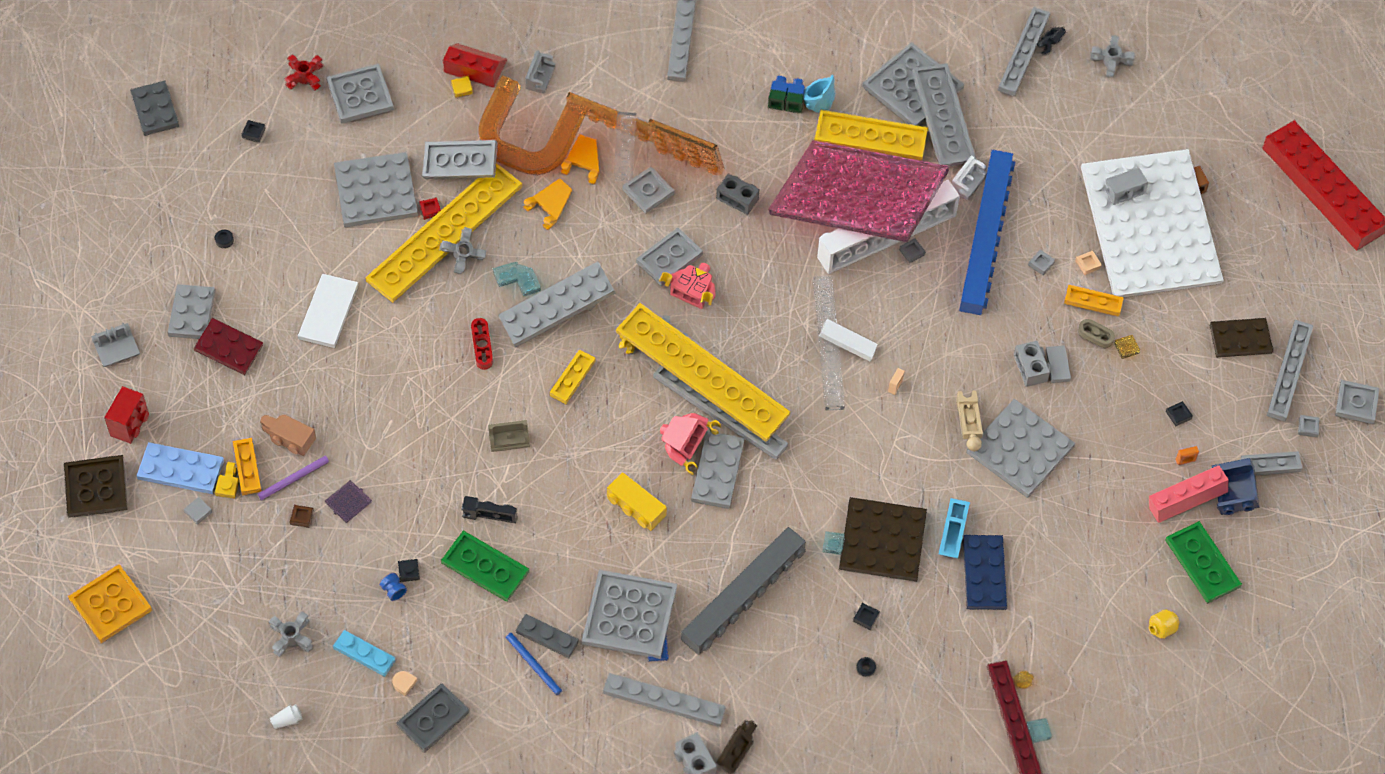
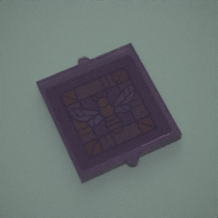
[325,480,372,523]

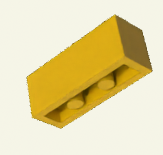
[607,472,667,531]

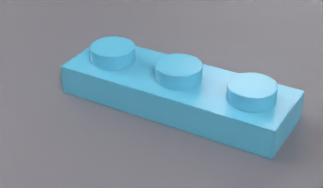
[333,630,396,677]

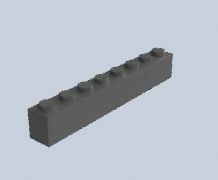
[681,526,806,655]

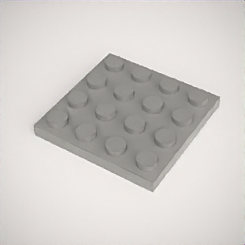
[862,42,964,126]
[334,152,418,228]
[966,399,1075,498]
[582,570,677,659]

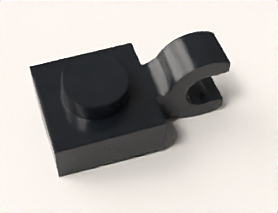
[1037,27,1067,54]

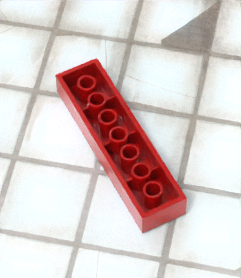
[1262,120,1385,251]

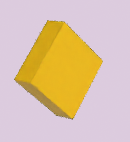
[451,76,473,98]

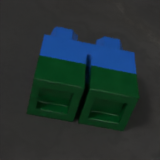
[768,75,805,114]

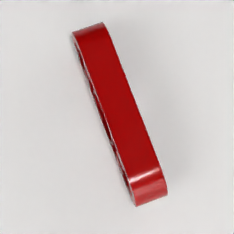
[471,318,493,370]

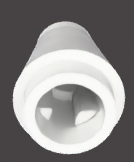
[270,704,302,729]

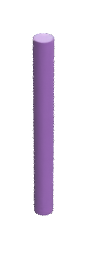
[258,455,329,501]

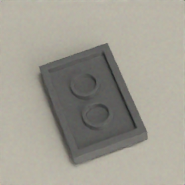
[130,80,180,136]
[396,683,470,753]

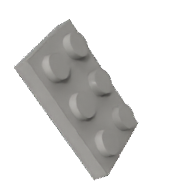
[636,228,703,286]
[168,284,215,339]

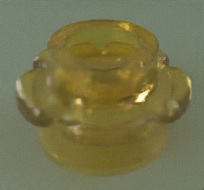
[1014,670,1034,689]

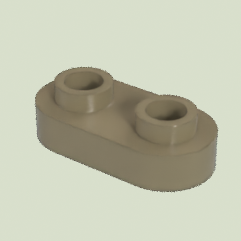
[1078,319,1115,348]

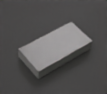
[1045,346,1071,383]

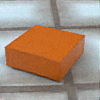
[1176,446,1199,465]

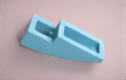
[938,498,970,559]

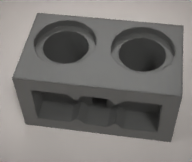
[716,173,760,215]

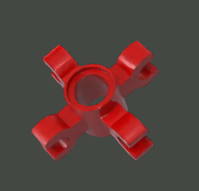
[284,54,323,91]

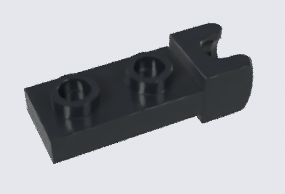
[461,496,518,524]

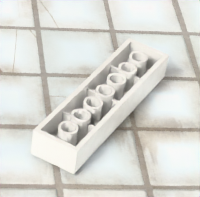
[817,180,960,274]

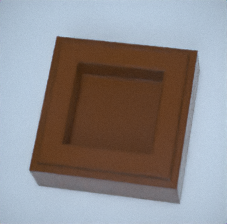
[290,505,314,528]

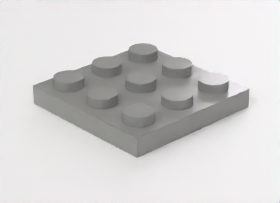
[326,64,394,124]

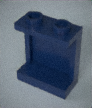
[1212,458,1260,515]

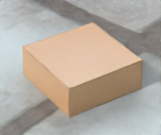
[1076,251,1102,275]
[888,368,905,395]

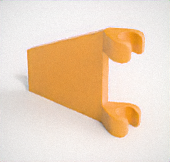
[561,134,599,184]
[523,178,572,230]

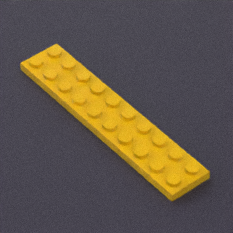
[365,163,523,303]
[616,303,790,442]

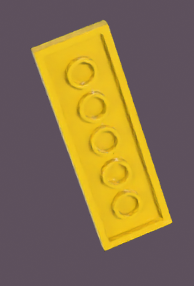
[814,110,928,161]

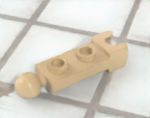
[956,390,983,452]

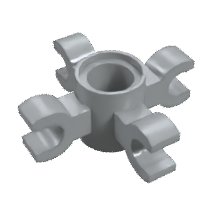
[1090,35,1135,77]
[439,227,486,274]
[269,611,313,657]

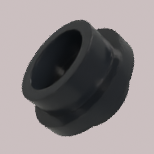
[856,657,876,677]

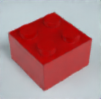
[104,386,149,444]

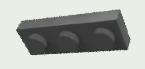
[516,614,579,658]

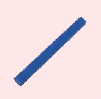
[506,633,562,696]

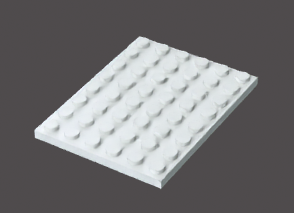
[1081,149,1224,297]

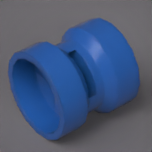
[380,573,407,601]

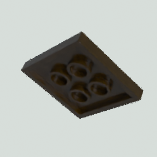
[64,455,128,518]

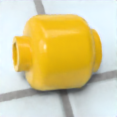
[1149,609,1179,639]

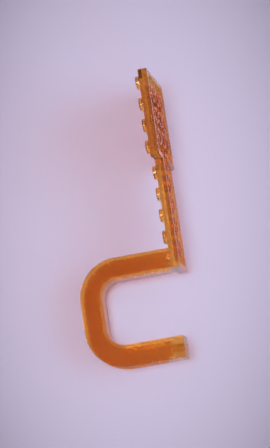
[479,75,725,175]

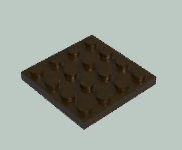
[839,497,927,582]

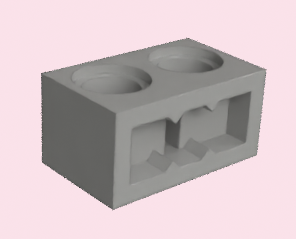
[1014,341,1051,387]
[674,732,717,774]

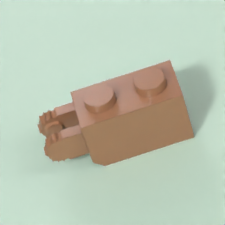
[260,414,316,456]

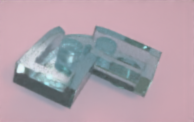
[493,262,541,297]

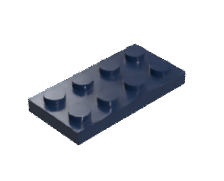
[963,535,1007,610]

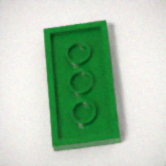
[1165,521,1242,604]
[441,530,529,602]

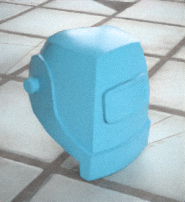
[804,75,835,113]

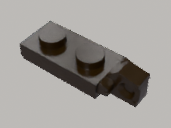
[716,720,758,774]

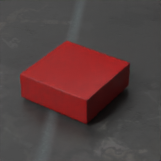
[419,197,441,220]

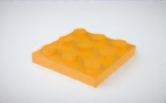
[68,564,153,643]

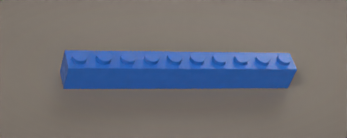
[959,149,1016,315]

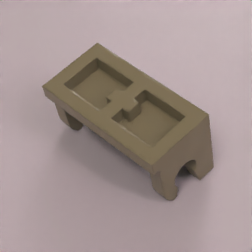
[488,420,530,452]

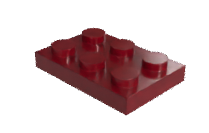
[194,317,263,375]

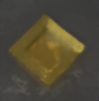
[1114,335,1140,359]

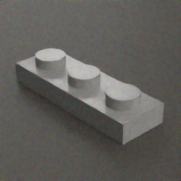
[1240,451,1302,475]

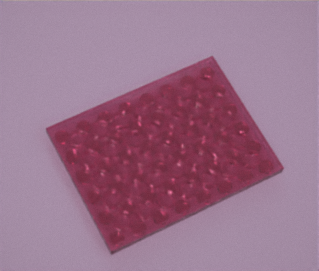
[769,140,949,242]

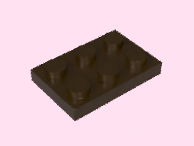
[1209,318,1273,358]

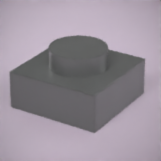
[899,238,926,263]

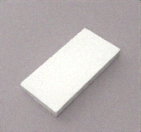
[298,274,359,348]

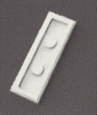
[819,319,878,362]

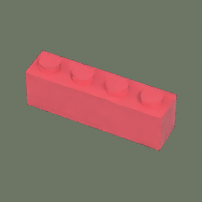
[1149,465,1228,523]

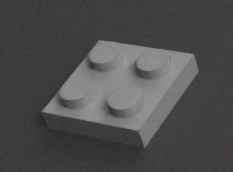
[622,167,674,214]
[1335,380,1379,424]

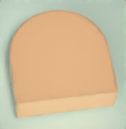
[393,671,417,696]

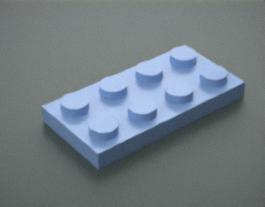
[137,442,224,494]

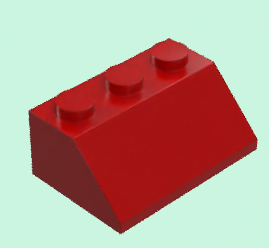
[443,43,507,88]

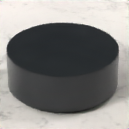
[214,229,234,249]

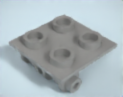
[91,323,140,367]

